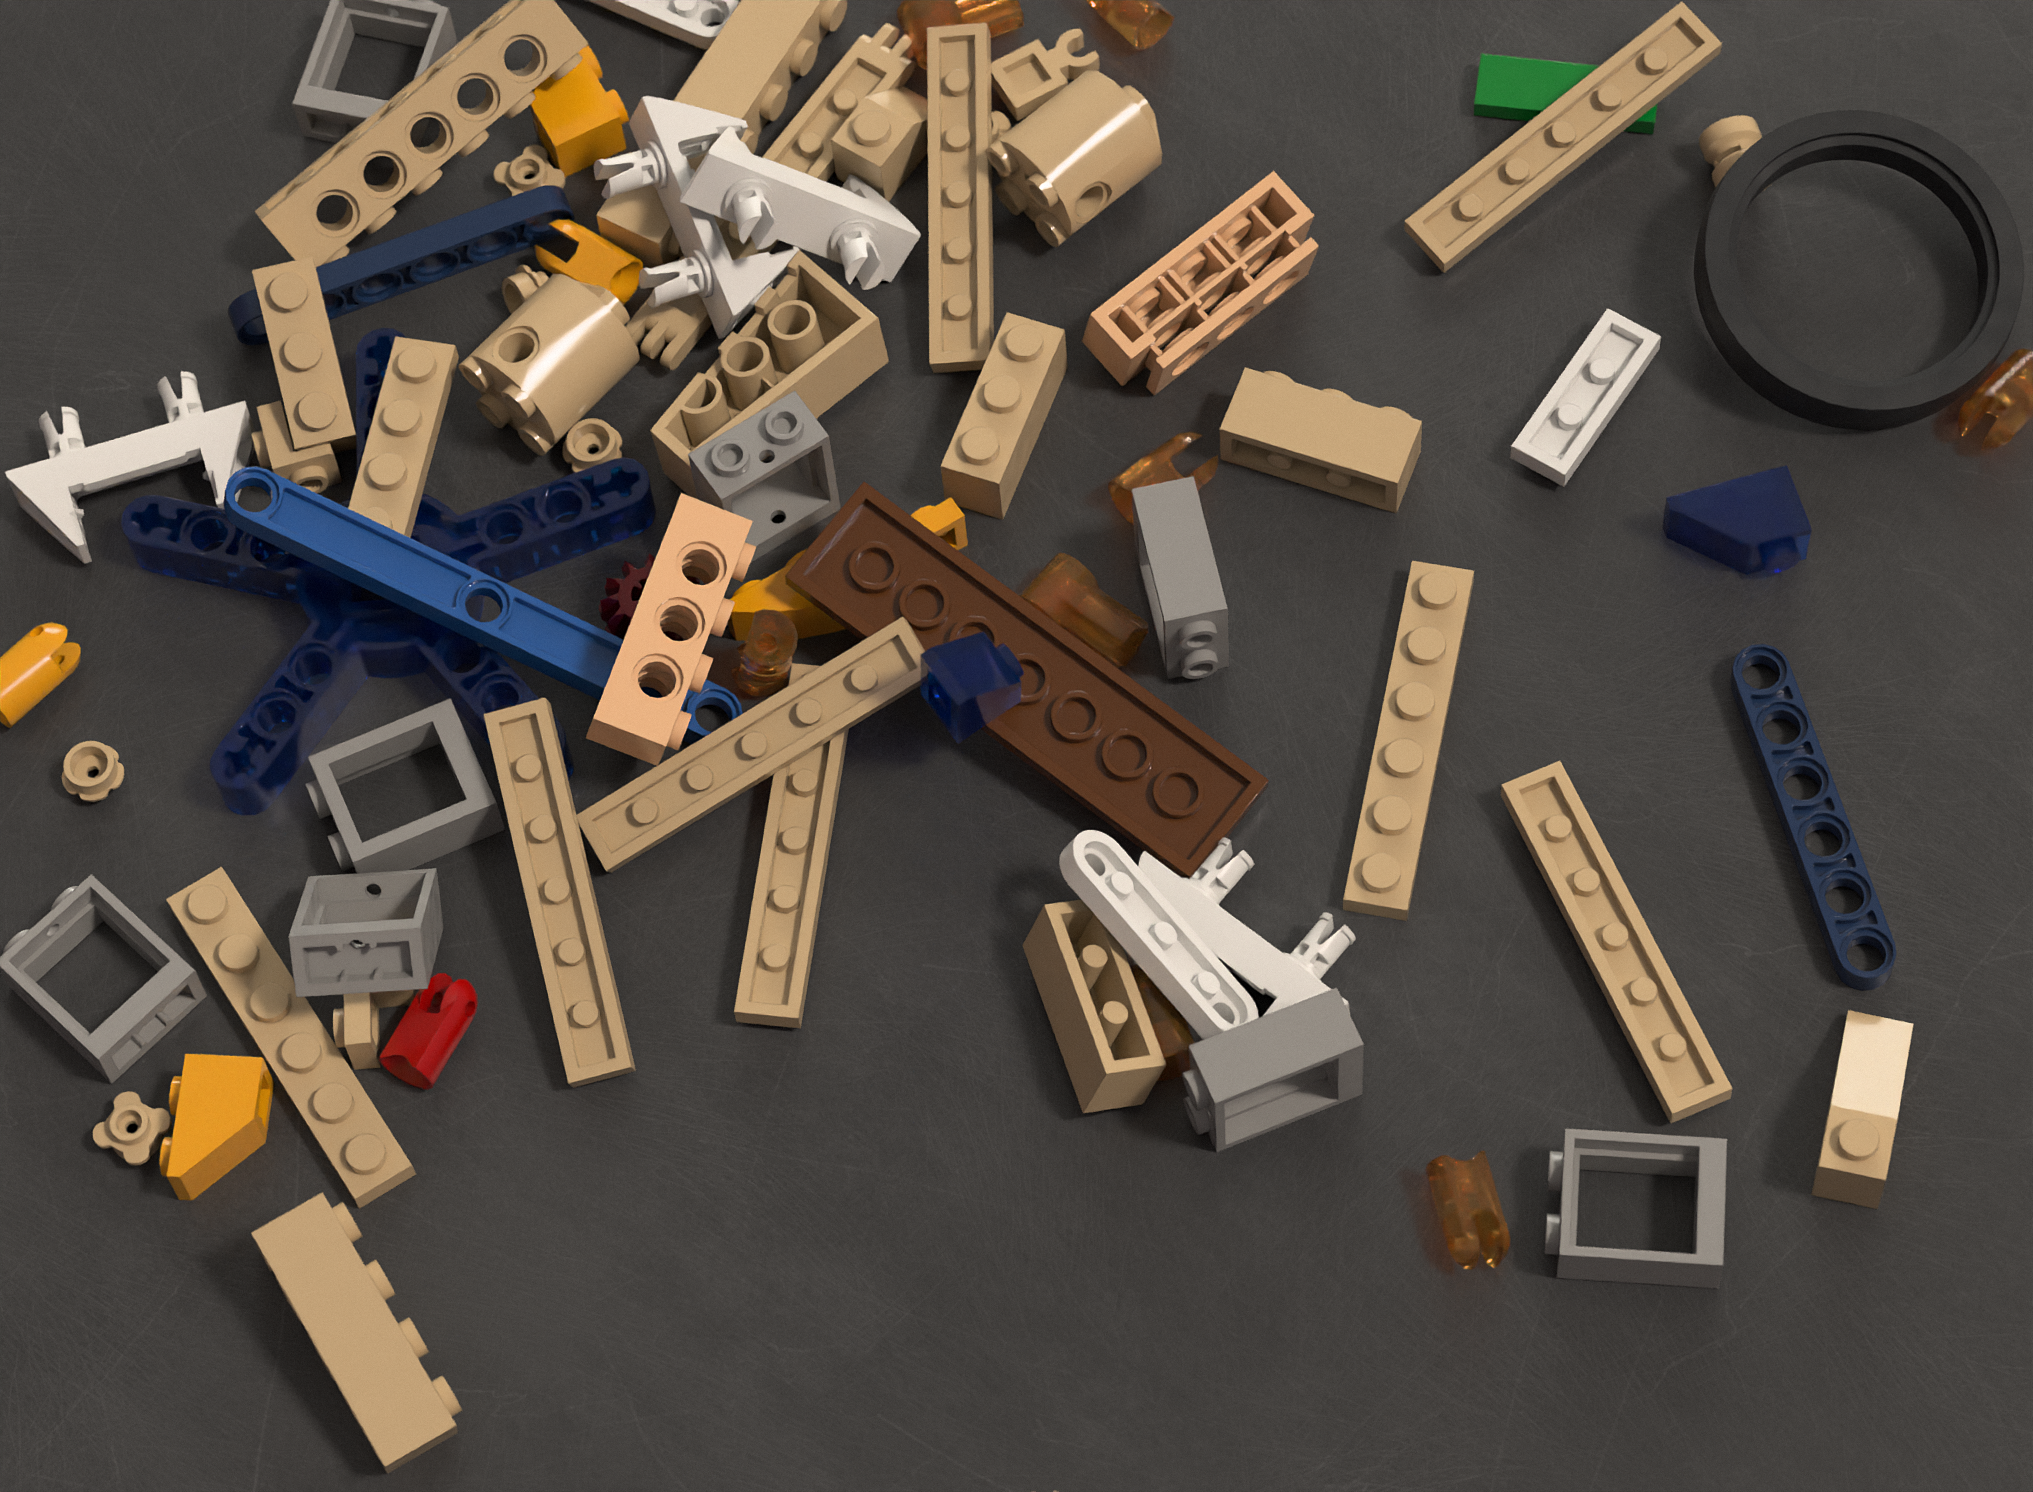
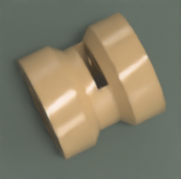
[1699,115,1771,190]

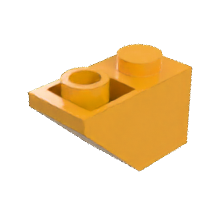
[530,45,629,177]
[160,1054,274,1201]

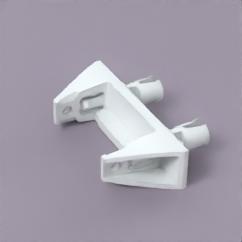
[594,96,800,339]
[679,127,921,290]
[5,372,256,564]
[1123,838,1356,1016]

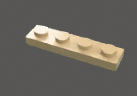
[348,337,459,538]

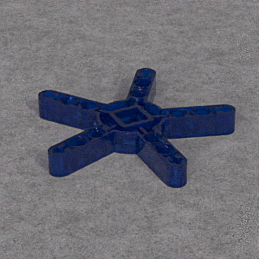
[121,328,656,816]

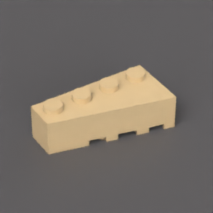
[650,250,889,499]
[251,1192,462,1474]

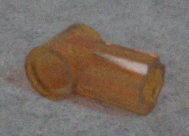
[896,0,1024,70]
[1019,552,1148,668]

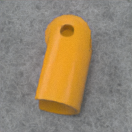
[535,219,643,305]
[0,622,81,728]

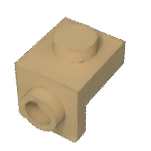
[252,400,342,494]
[333,990,417,1070]

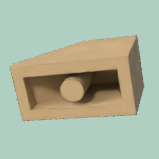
[831,86,928,202]

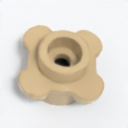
[494,145,565,197]
[93,1091,172,1165]

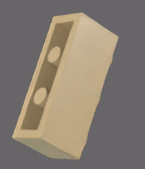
[252,256,359,453]
[941,312,1068,520]
[1220,367,1422,513]
[1022,900,1166,1113]

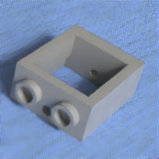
[292,0,457,147]
[688,391,841,563]
[1132,476,1229,679]
[305,699,505,887]
[288,868,444,997]
[0,874,207,1084]
[1182,987,1364,1152]
[1545,1129,1727,1289]

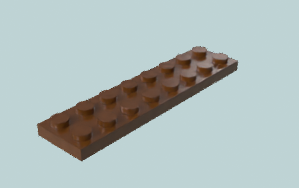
[785,482,1269,879]

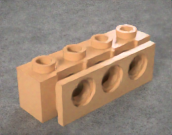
[1082,171,1319,395]
[586,493,756,766]

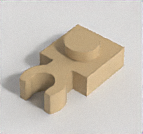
[991,29,1100,121]

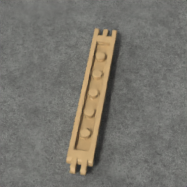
[625,23,919,370]

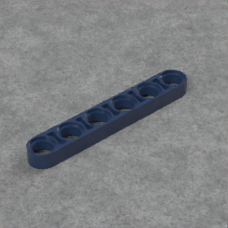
[228,185,575,345]
[1730,644,1897,991]

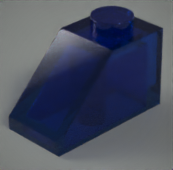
[1662,465,1812,575]
[920,632,1024,744]

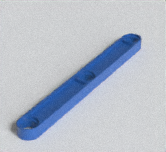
[223,467,743,744]

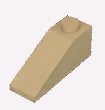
[1812,1010,1913,1209]

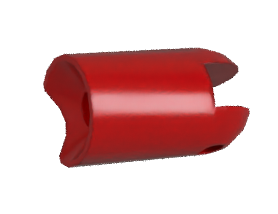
[379,973,478,1090]

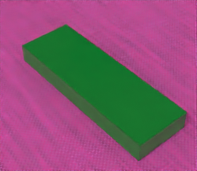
[1474,53,1657,134]

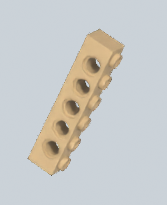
[255,0,589,267]

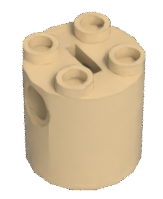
[986,70,1162,247]
[459,274,640,456]

